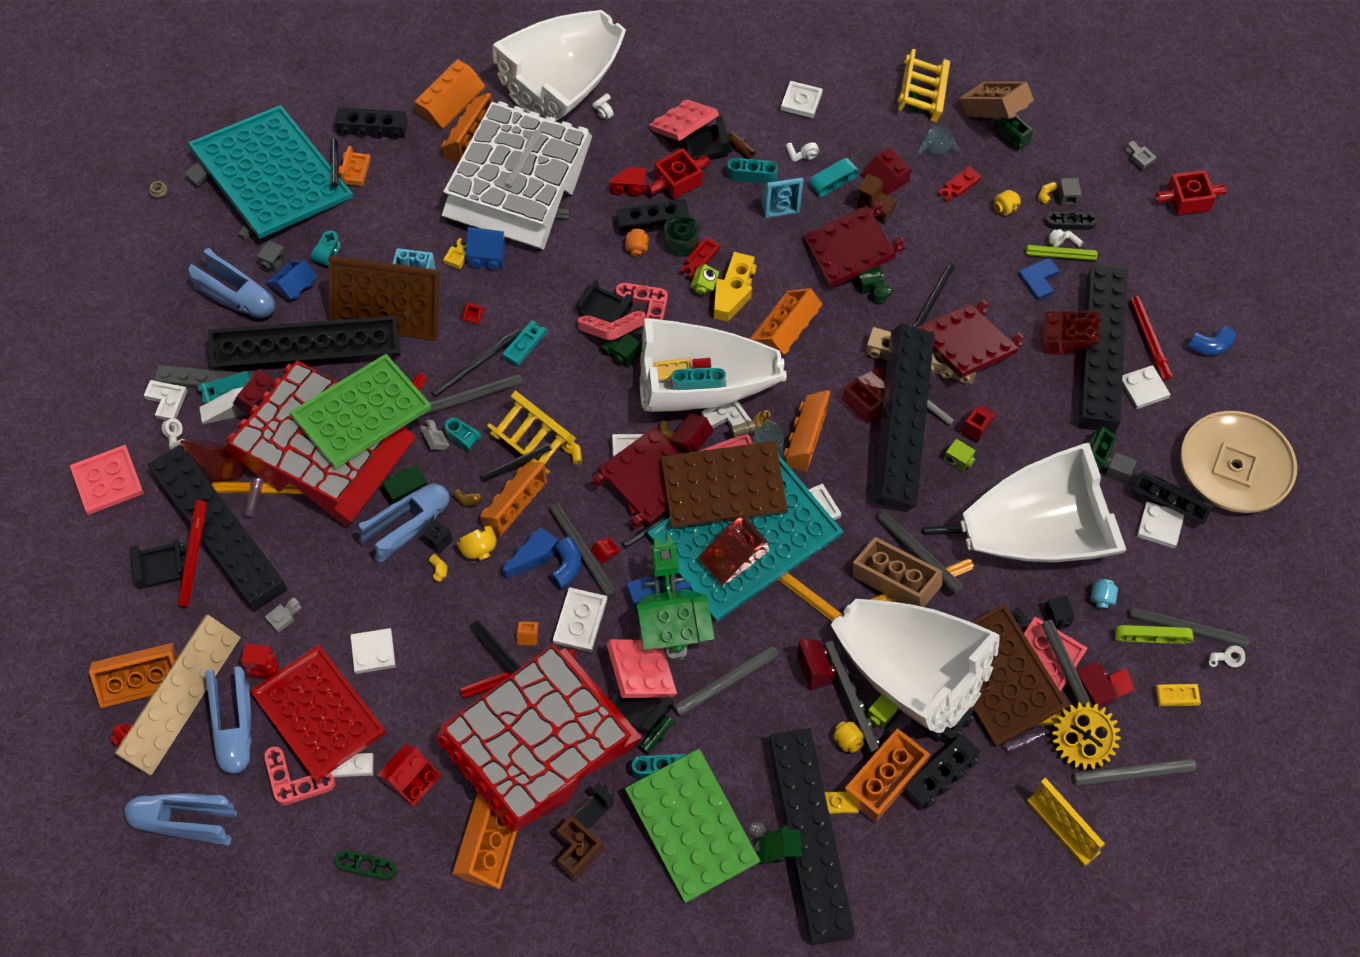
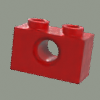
[241,643,279,680]

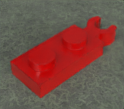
[938,166,982,203]
[681,237,721,280]

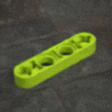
[1114,625,1194,644]

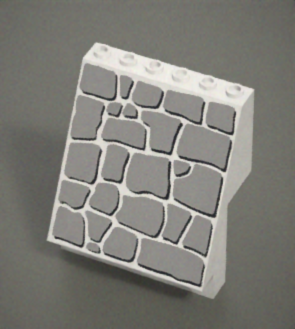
[442,101,592,250]

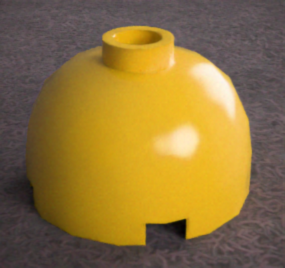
[456,525,496,561]

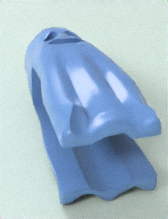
[188,248,275,319]
[357,484,450,562]
[205,666,252,774]
[124,793,237,845]

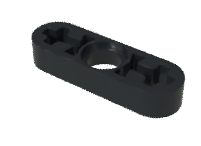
[1045,211,1097,230]

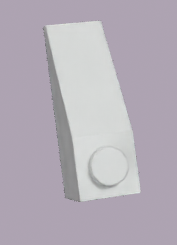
[200,387,258,424]

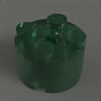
[664,214,700,256]

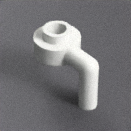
[592,93,614,120]
[786,143,819,162]
[1049,229,1084,247]
[162,418,186,450]
[1209,646,1245,667]

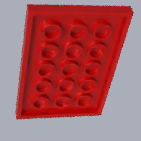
[250,645,386,782]

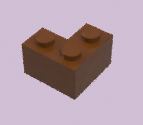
[854,174,897,225]
[557,815,603,882]

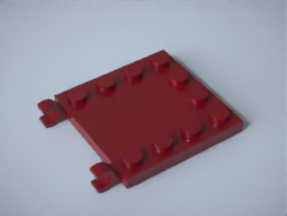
[803,201,906,288]
[916,300,1025,378]
[591,427,681,530]

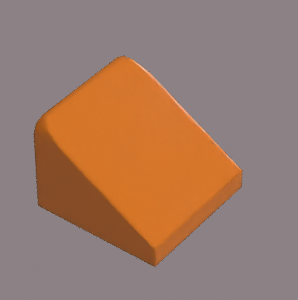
[517,622,539,645]

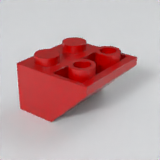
[377,744,441,807]

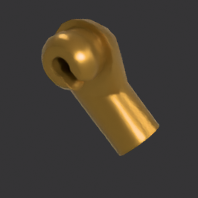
[752,410,771,437]
[659,421,674,442]
[452,489,482,507]

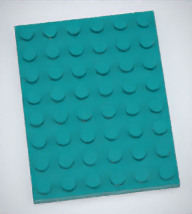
[188,105,353,239]
[648,454,843,622]

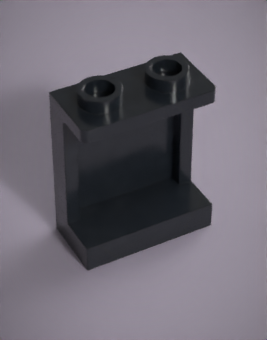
[682,115,732,160]
[576,280,633,323]
[130,537,186,590]
[609,690,673,737]

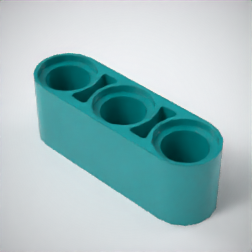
[727,158,778,184]
[809,158,859,197]
[671,368,726,390]
[632,754,687,780]

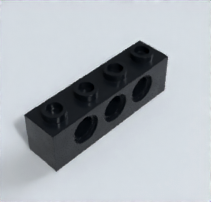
[334,107,408,139]
[616,199,690,236]
[1133,469,1214,525]
[902,734,981,811]

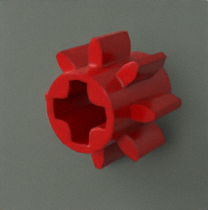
[110,723,132,748]

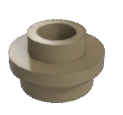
[149,181,168,198]

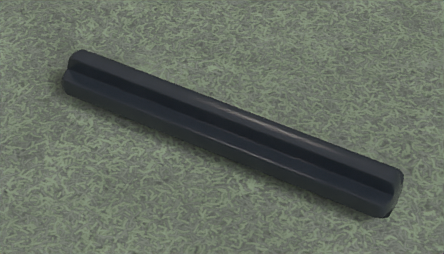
[470,621,521,674]

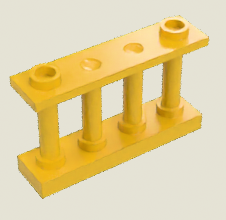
[897,49,950,122]
[487,390,576,474]

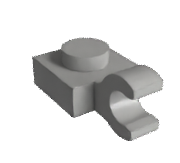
[1125,141,1157,170]
[420,420,449,450]
[265,598,302,633]

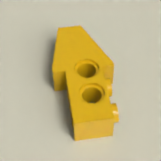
[714,252,757,322]

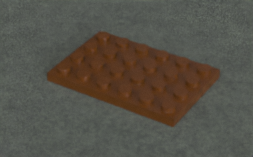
[329,256,440,340]
[661,441,788,529]
[971,603,1069,747]

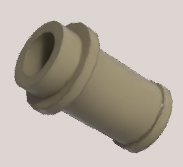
[731,420,756,438]

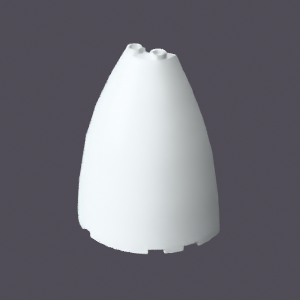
[492,10,626,121]
[640,318,786,412]
[960,443,1126,562]
[831,599,999,733]

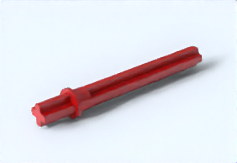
[1130,296,1173,381]
[178,500,207,607]

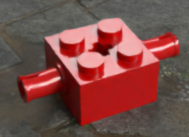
[646,148,710,199]
[1155,170,1227,215]

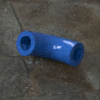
[1187,327,1237,355]
[550,536,581,590]

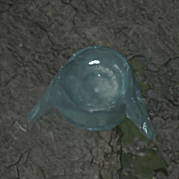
[918,126,961,154]
[753,420,784,459]

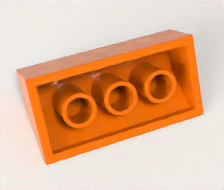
[414,59,486,130]
[441,93,492,163]
[750,288,822,355]
[783,390,831,472]
[480,462,547,537]
[89,643,177,708]
[845,728,930,823]
[452,794,517,889]

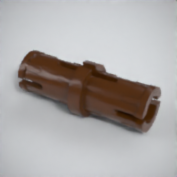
[727,130,756,159]

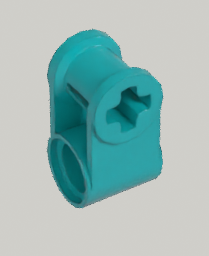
[311,231,340,267]
[445,418,482,452]

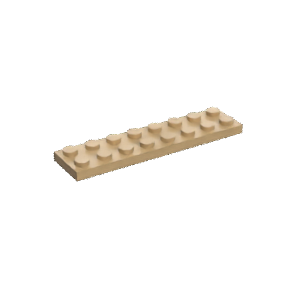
[114,615,241,776]

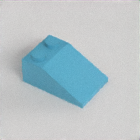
[761,178,803,218]

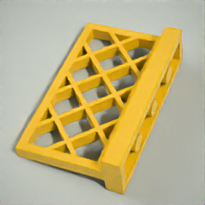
[1026,778,1105,867]

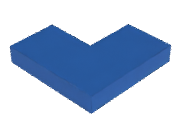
[1018,258,1059,301]

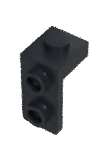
[929,707,975,745]
[572,782,614,830]

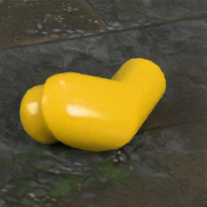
[1038,182,1057,204]
[561,440,582,465]
[429,554,448,582]

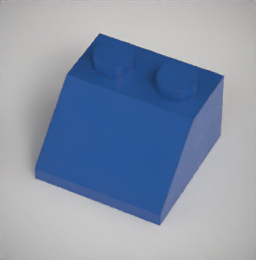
[466,227,506,270]
[265,260,317,300]

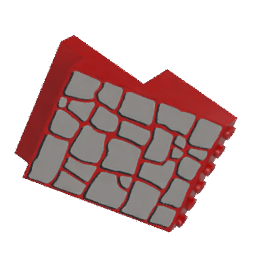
[224,361,416,527]
[436,644,642,833]

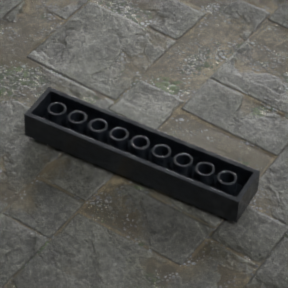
[1078,264,1128,433]
[208,316,401,368]
[872,323,935,512]
[147,444,288,612]
[769,728,855,946]

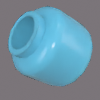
[1090,579,1118,609]

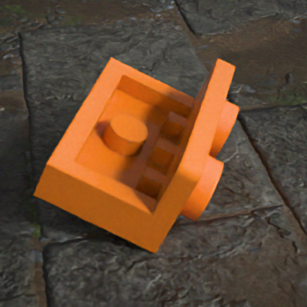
[338,146,371,186]

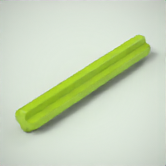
[1026,245,1098,261]

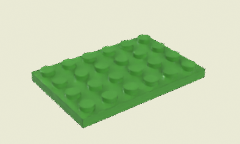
[290,354,432,469]
[625,749,761,903]

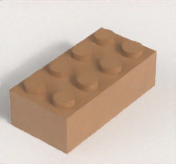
[959,82,1034,119]
[853,537,942,607]

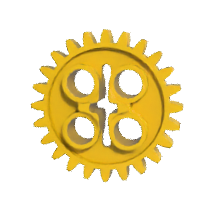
[1052,702,1121,770]

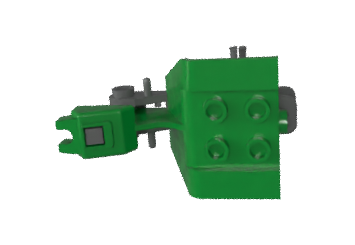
[637,535,715,661]

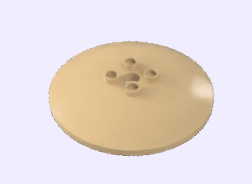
[1180,411,1297,513]

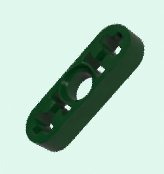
[335,850,397,881]

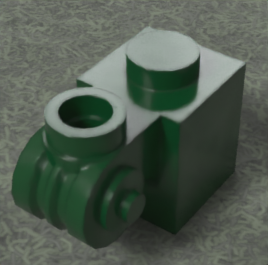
[855,266,892,304]
[600,334,642,367]

